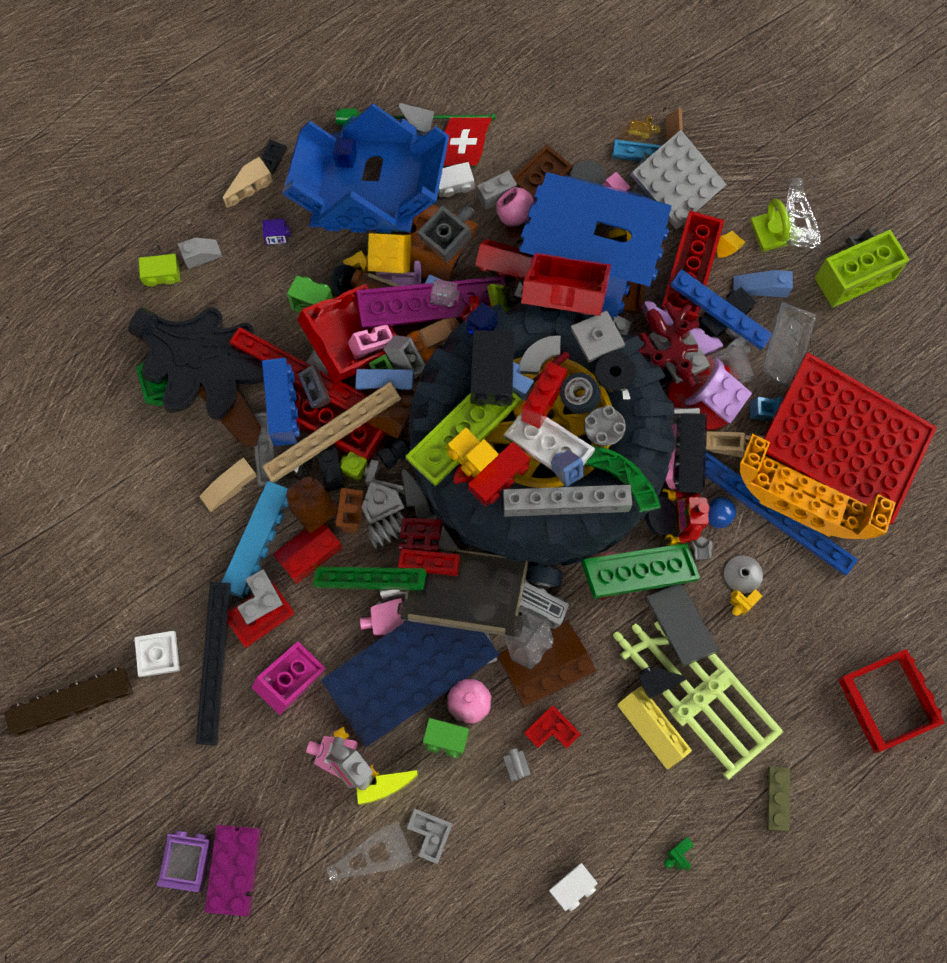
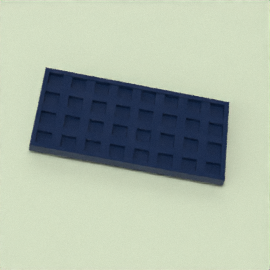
[321,589,499,747]

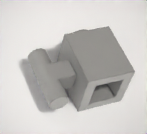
[503,749,531,782]

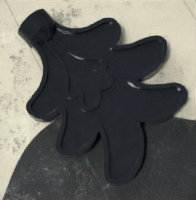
[128,307,264,420]

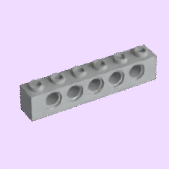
[503,485,632,517]

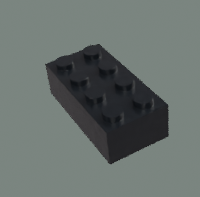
[675,413,707,493]

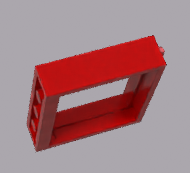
[837,649,945,754]

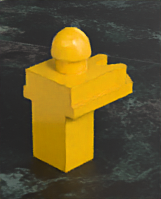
[343,251,370,273]
[730,589,762,616]

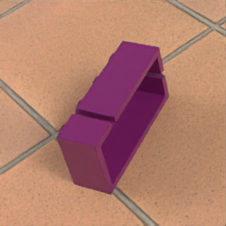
[204,825,262,916]

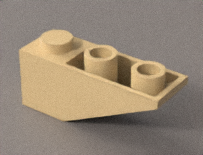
[223,157,273,208]

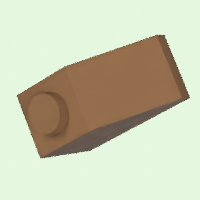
[418,318,460,348]

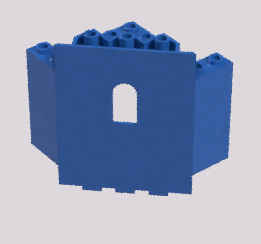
[282,103,449,234]
[518,172,672,318]

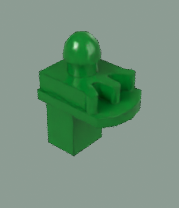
[664,837,694,871]

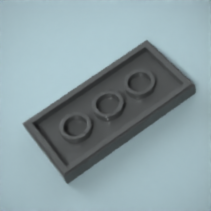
[646,584,719,667]

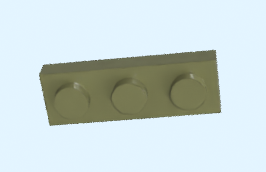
[767,766,790,831]

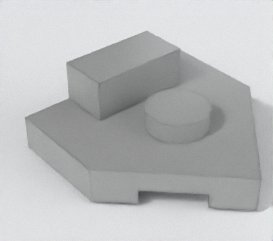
[362,481,405,524]

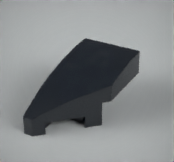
[262,140,287,175]

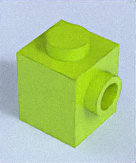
[340,451,368,483]

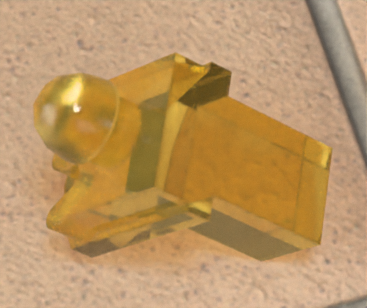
[628,114,660,138]

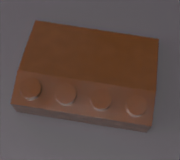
[498,621,597,709]

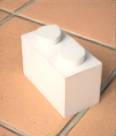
[438,162,474,198]
[548,863,598,911]

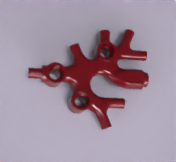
[638,302,699,388]

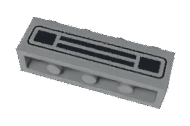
[485,569,569,629]

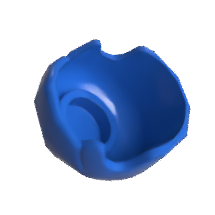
[708,497,736,528]

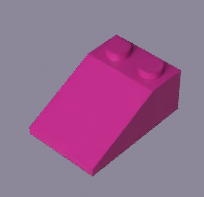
[251,642,326,715]

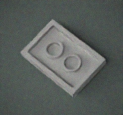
[649,323,710,384]

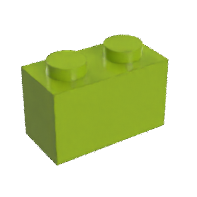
[139,254,181,286]

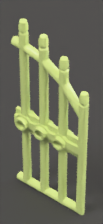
[613,621,784,780]

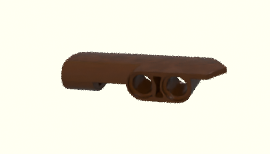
[199,387,262,447]

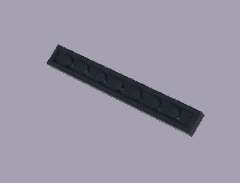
[196,582,231,746]

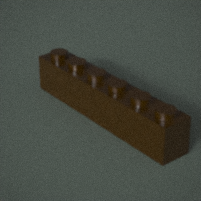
[4,668,133,737]

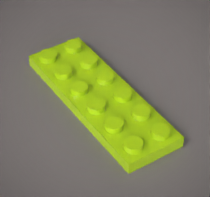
[405,392,522,486]

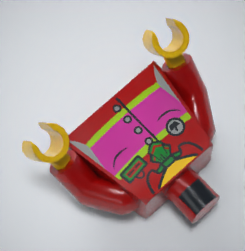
[662,489,709,546]

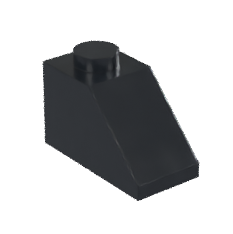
[317,446,345,492]
[638,666,686,699]

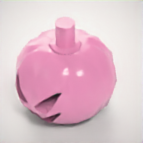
[496,187,535,227]
[447,679,492,724]

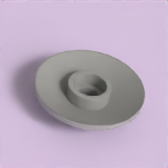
[724,555,763,594]

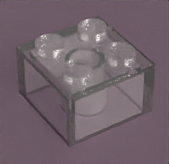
[505,608,554,670]

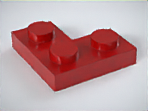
[524,705,581,749]

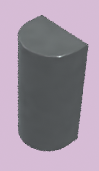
[298,365,331,408]

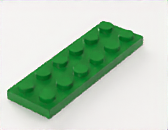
[581,543,700,599]

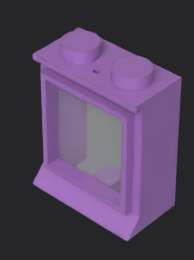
[156,830,213,892]

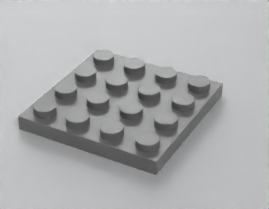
[630,130,727,229]

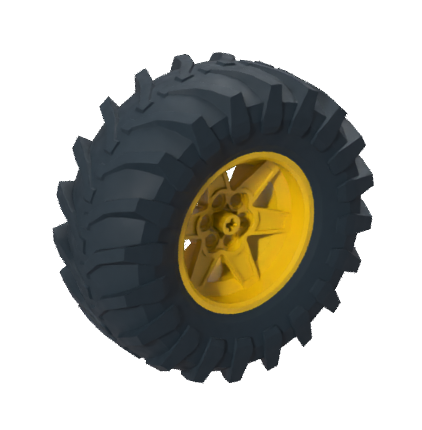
[409,301,675,567]

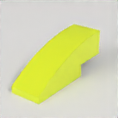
[356,770,418,805]

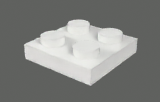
[134,631,180,678]

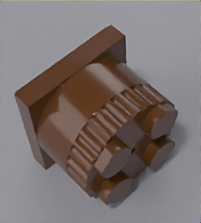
[286,477,338,534]

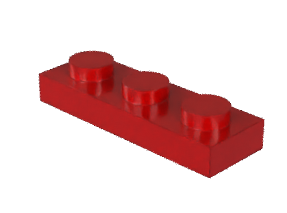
[398,549,461,576]

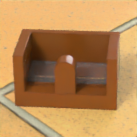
[336,488,364,534]

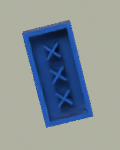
[262,358,300,446]

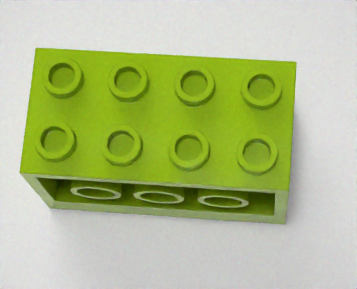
[815,229,909,308]

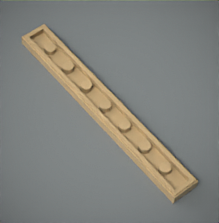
[262,382,401,483]

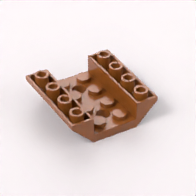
[392,204,479,282]

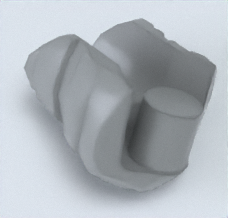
[691,537,713,560]

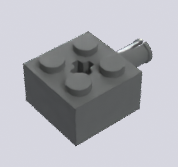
[417,204,474,263]

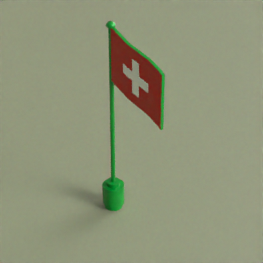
[336,108,496,167]

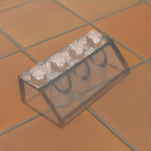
[762,302,816,387]

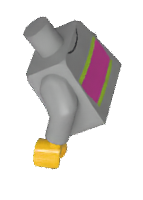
[325,726,379,790]

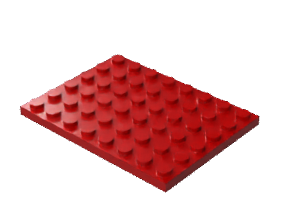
[763,352,937,525]

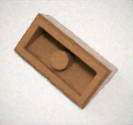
[666,108,683,142]

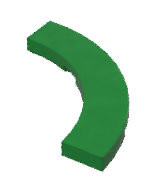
[583,446,660,512]

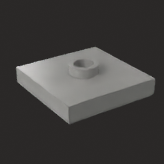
[571,311,625,363]

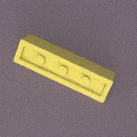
[618,686,692,769]

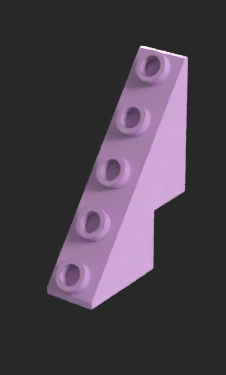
[641,301,723,356]

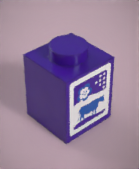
[262,219,290,245]

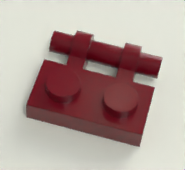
[399,518,442,552]

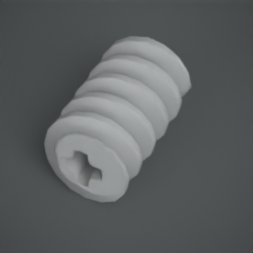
[367,511,404,550]

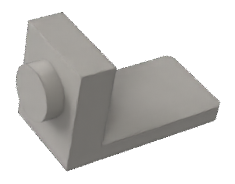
[364,460,404,495]

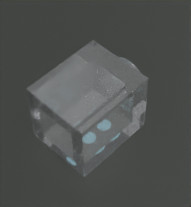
[429,279,459,307]

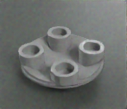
[584,406,626,446]

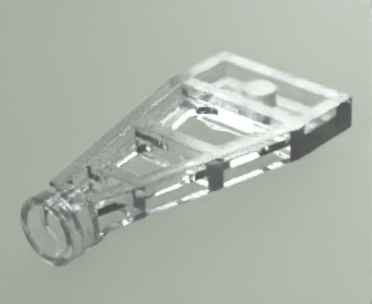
[786,178,822,249]
[681,345,754,383]
[326,822,414,883]

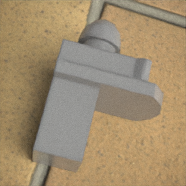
[726,328,751,354]

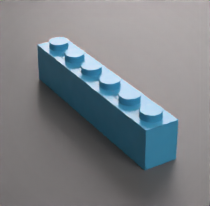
[221,481,289,599]

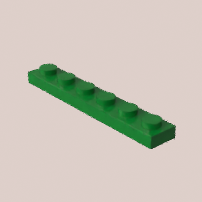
[312,567,427,590]

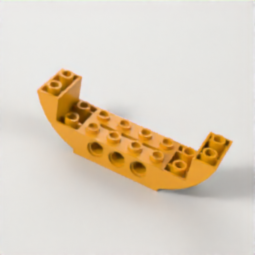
[740,434,895,539]

